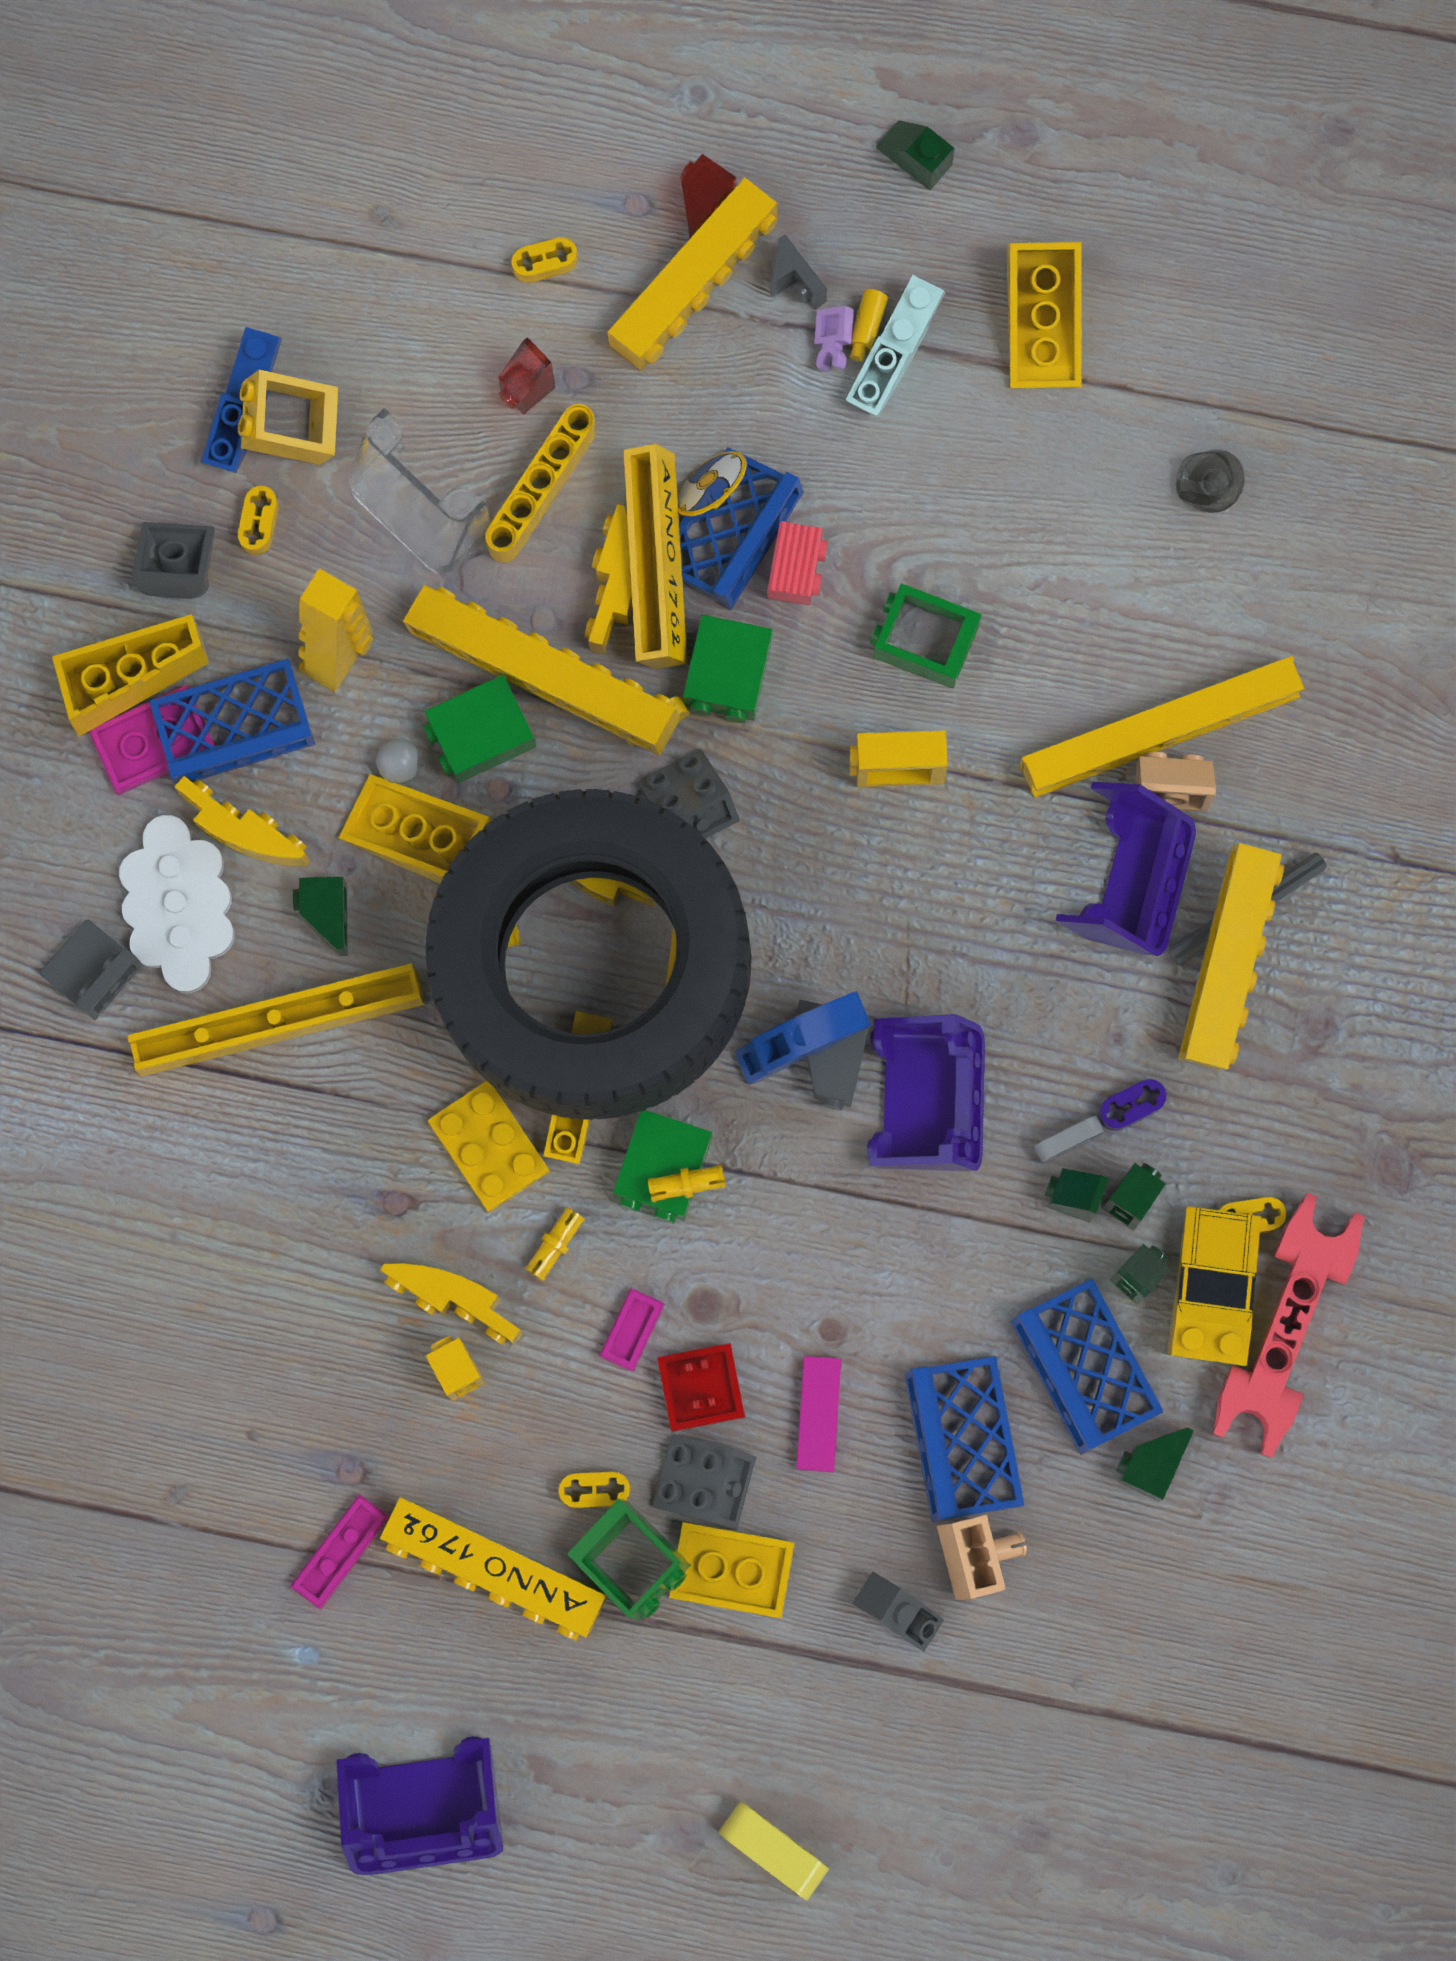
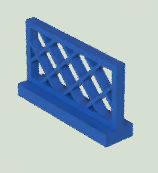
[679,447,804,610]
[149,658,316,785]
[1010,1278,1164,1455]
[904,1356,1024,1522]

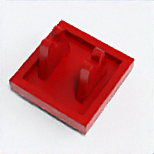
[657,1343,745,1433]

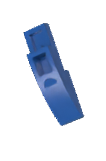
[201,327,282,473]
[734,991,871,1085]

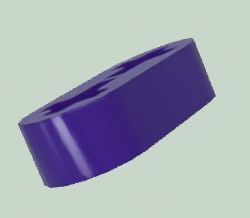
[1099,1079,1167,1131]

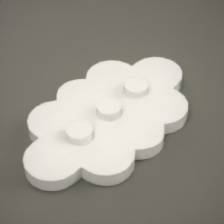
[119,815,235,994]

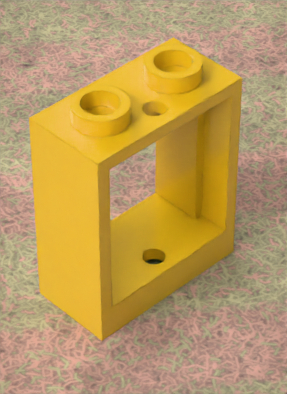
[238,370,338,465]
[849,730,948,787]

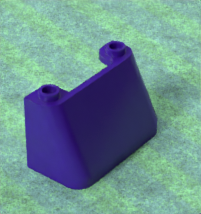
[867,1014,985,1171]
[336,1737,504,1875]

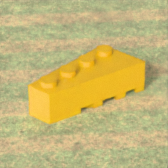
[298,568,374,692]
[52,614,209,737]

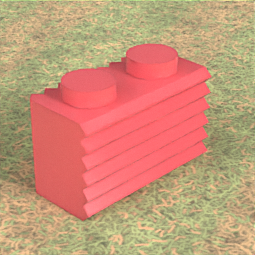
[767,521,828,606]

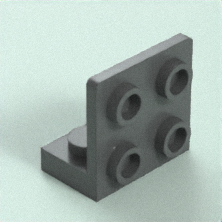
[638,749,740,838]
[40,920,143,1020]
[653,1434,756,1530]

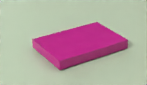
[89,684,215,796]

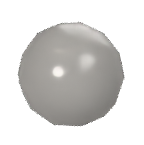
[376,738,418,784]

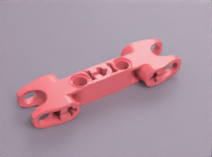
[1211,1193,1365,1459]

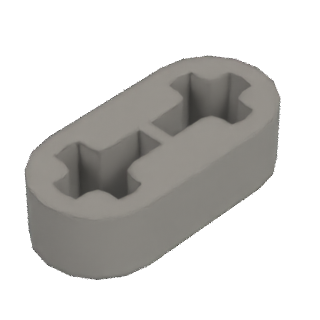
[1034,1116,1105,1164]

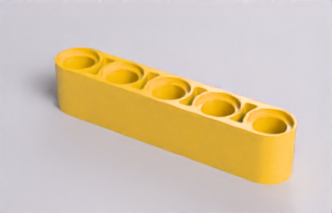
[485,404,596,563]

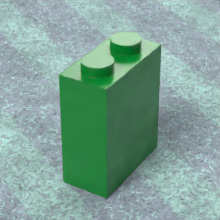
[683,614,773,723]
[422,675,536,784]
[613,1110,713,1224]

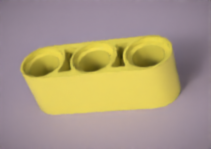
[718,1801,830,1901]

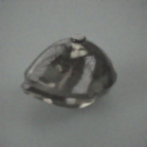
[1176,449,1245,513]

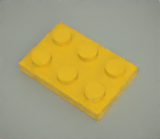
[427,1081,551,1213]
[669,1522,795,1619]

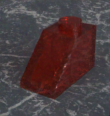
[680,154,736,239]
[498,337,556,415]

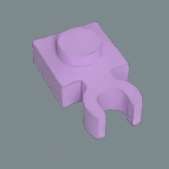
[814,306,854,372]

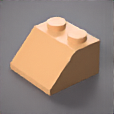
[1135,752,1216,812]

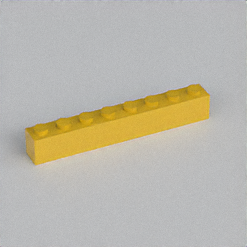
[403,584,680,756]

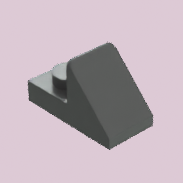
[771,235,827,309]

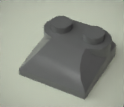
[132,522,215,599]

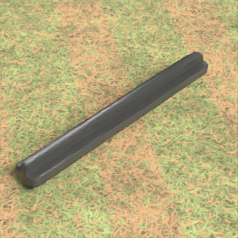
[1169,852,1327,965]

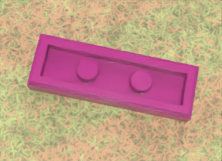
[796,1356,841,1473]
[290,1494,390,1610]

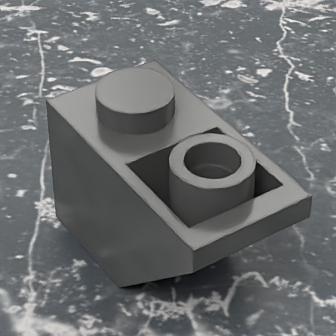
[852,1572,945,1651]

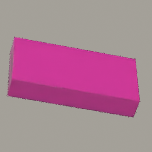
[599,1288,665,1373]

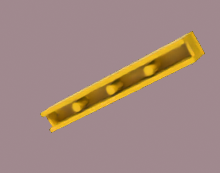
[1019,656,1305,799]
[127,963,426,1077]

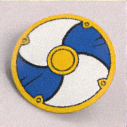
[677,451,747,516]

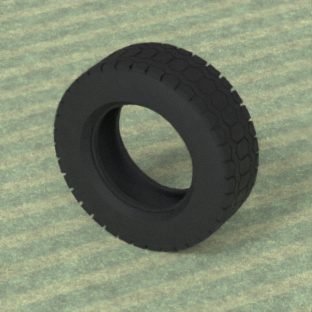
[426,789,752,1120]

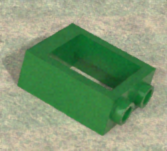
[870,583,982,689]
[567,1498,691,1621]

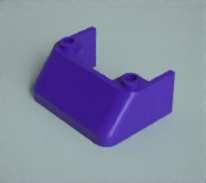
[1055,782,1196,956]

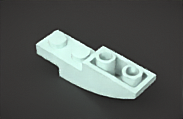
[846,275,945,417]

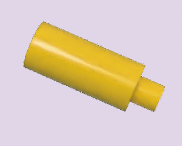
[848,289,888,362]

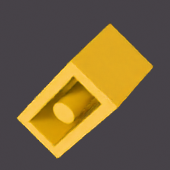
[425,1336,486,1401]

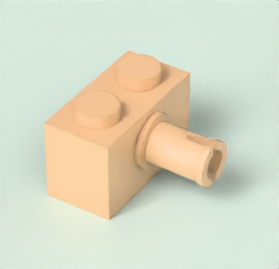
[937,1514,1027,1600]

